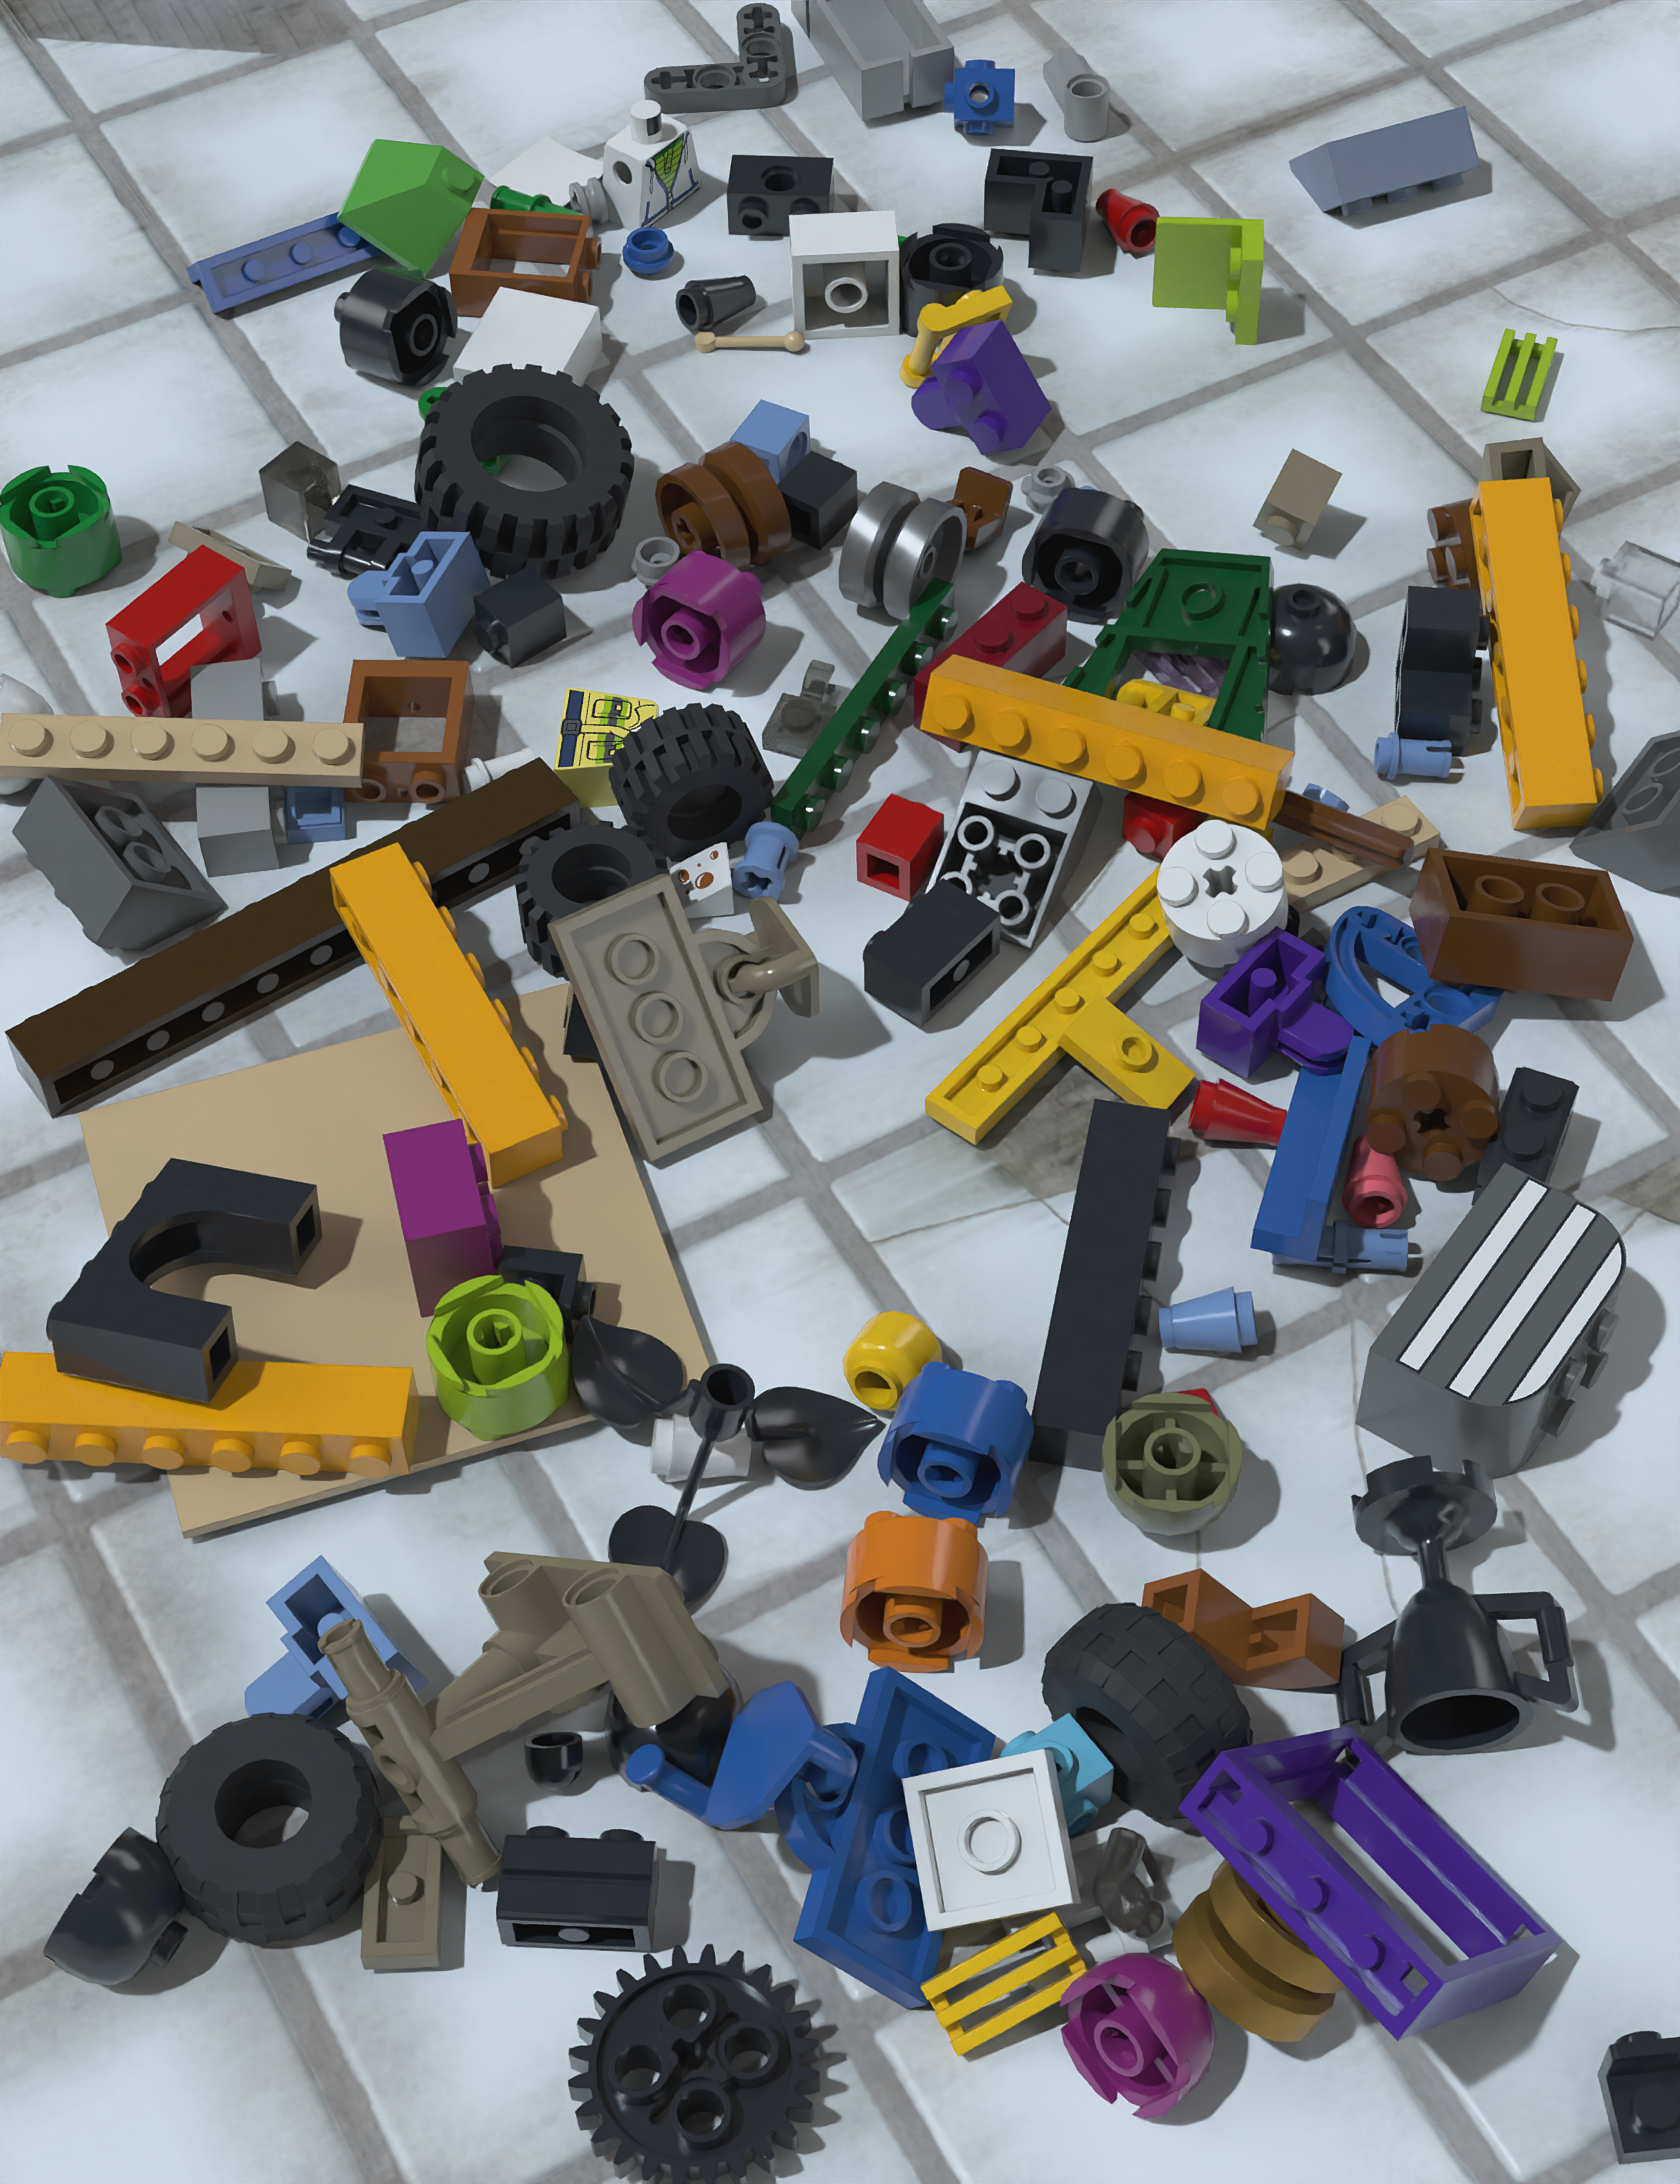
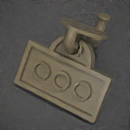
[547,874,820,1162]

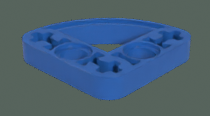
[1322,906,1504,1047]

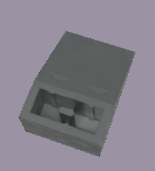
[924,747,1104,950]

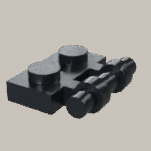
[307,484,437,575]

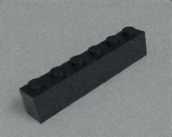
[1028,1099,1181,1472]

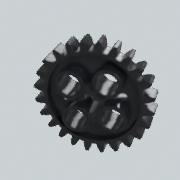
[568,1944,821,2184]

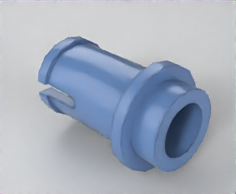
[1374,732,1452,779]

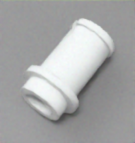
[461,747,536,794]

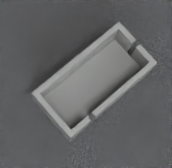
[791,0,954,121]

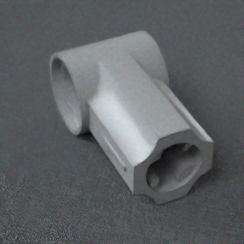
[1043,47,1109,142]

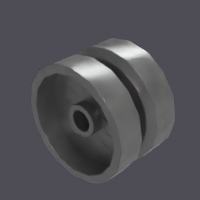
[838,481,967,620]

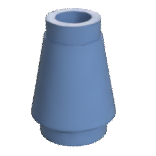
[1158,1286,1258,1353]

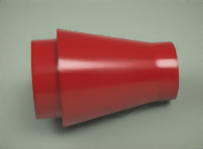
[1095,189,1160,253]
[1188,1078,1287,1147]

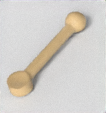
[695,331,805,353]

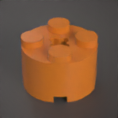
[840,1511,989,1673]

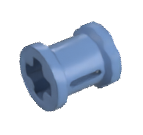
[731,821,799,900]

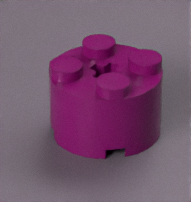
[632,550,766,689]

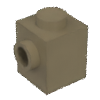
[1253,448,1342,551]

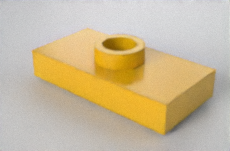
[1057,994,1196,1109]

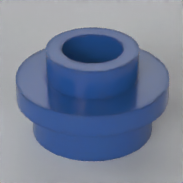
[622,227,674,275]

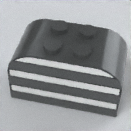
[1355,1162,1627,1479]

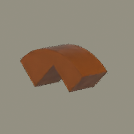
[1141,1568,1345,1689]

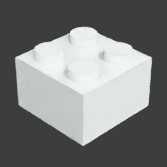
[789,210,899,340]

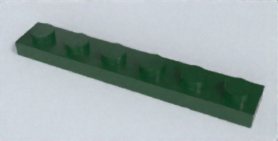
[770,577,959,841]

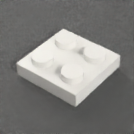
[902,1749,1081,1932]

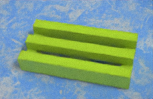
[1480,328,1558,421]

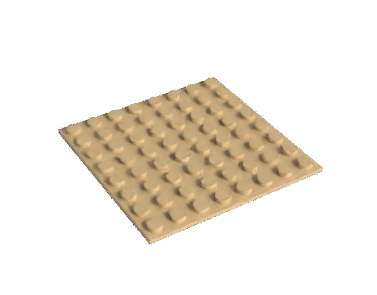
[78,983,710,1539]

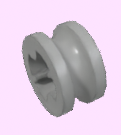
[569,177,609,224]

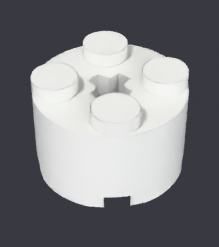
[1157,820,1288,968]

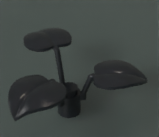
[570,1315,877,1608]

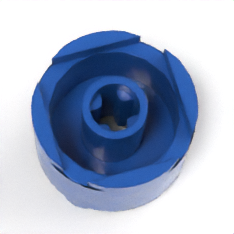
[877,1361,1034,1524]

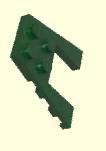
[1062,548,1274,744]

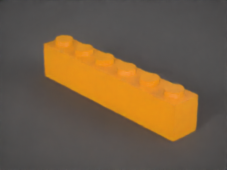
[1469,477,1603,830]
[920,654,1295,830]
[329,842,568,1189]
[0,1351,421,1478]

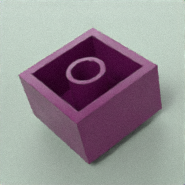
[382,1118,503,1318]

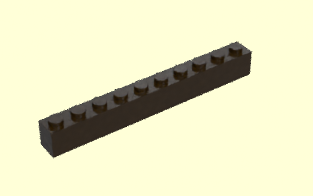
[4,757,581,1119]

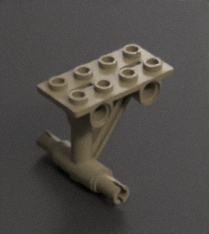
[318,1551,729,1886]

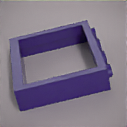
[1178,1726,1563,2041]

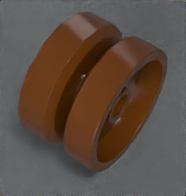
[655,441,792,572]

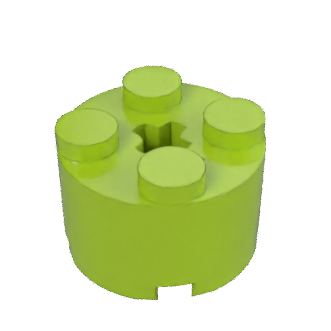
[425,1275,570,1441]

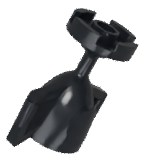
[1334,1455,1579,1769]

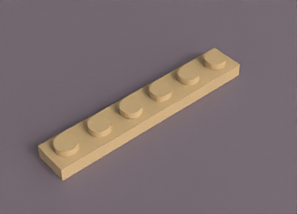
[0,713,365,788]

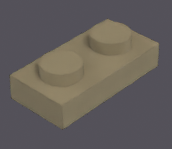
[168,521,292,594]
[360,1815,445,1970]

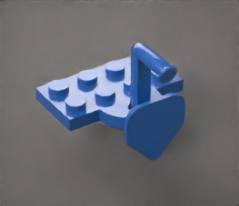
[626,1666,996,2009]

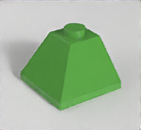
[336,139,485,278]

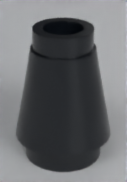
[675,275,756,332]

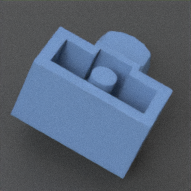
[347,532,491,659]
[244,1555,430,1720]

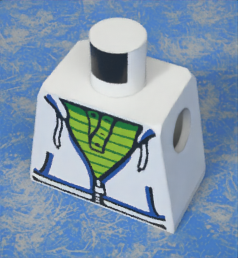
[602,100,702,232]

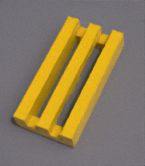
[920,1909,1088,2057]

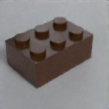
[1408,847,1634,1002]

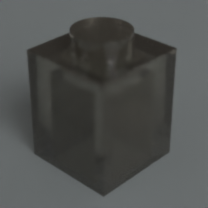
[258,441,342,543]

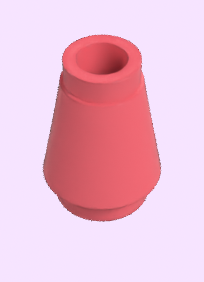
[1342,1133,1408,1229]

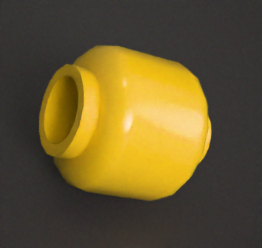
[843,1310,942,1412]

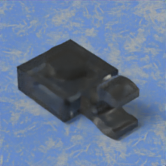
[762,659,837,760]

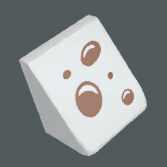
[668,842,734,919]

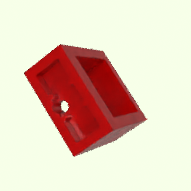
[105,544,262,718]

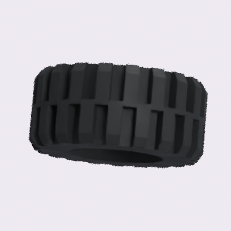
[414,363,634,580]

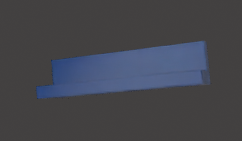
[186,212,385,314]
[1250,1035,1372,1263]

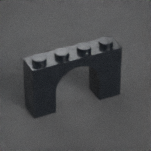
[46,1158,323,1403]

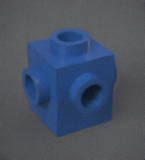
[944,59,1015,136]

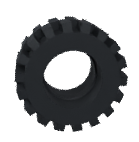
[609,703,774,862]
[515,820,670,981]

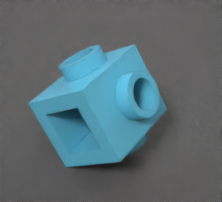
[1000,1713,1114,1838]

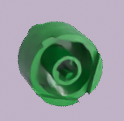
[0,465,123,598]

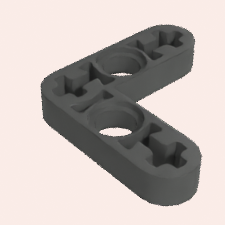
[643,3,787,114]

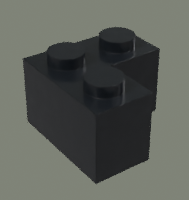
[984,148,1094,272]
[1394,586,1490,757]

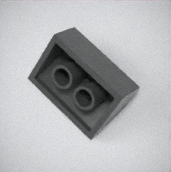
[1569,730,1680,892]
[12,775,224,951]

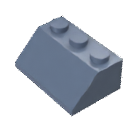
[1289,106,1480,217]

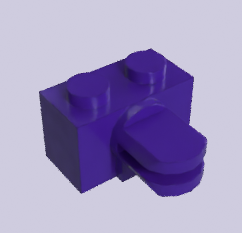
[911,319,1052,455]
[1196,926,1354,1079]

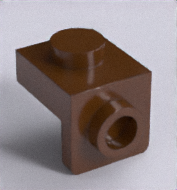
[945,466,1013,551]

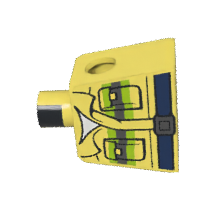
[554,688,659,809]

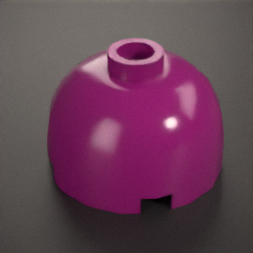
[1059,1952,1217,2119]

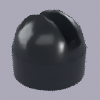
[524,1732,584,1791]

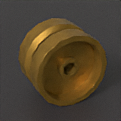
[1171,1859,1346,2042]

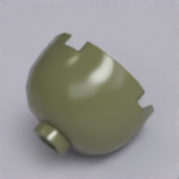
[1101,1391,1243,1536]

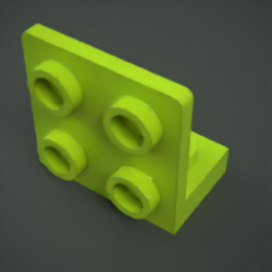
[1152,217,1264,345]

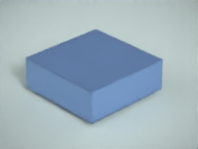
[284,786,346,845]

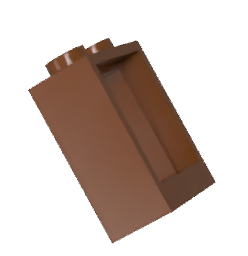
[449,207,602,317]
[341,659,475,804]

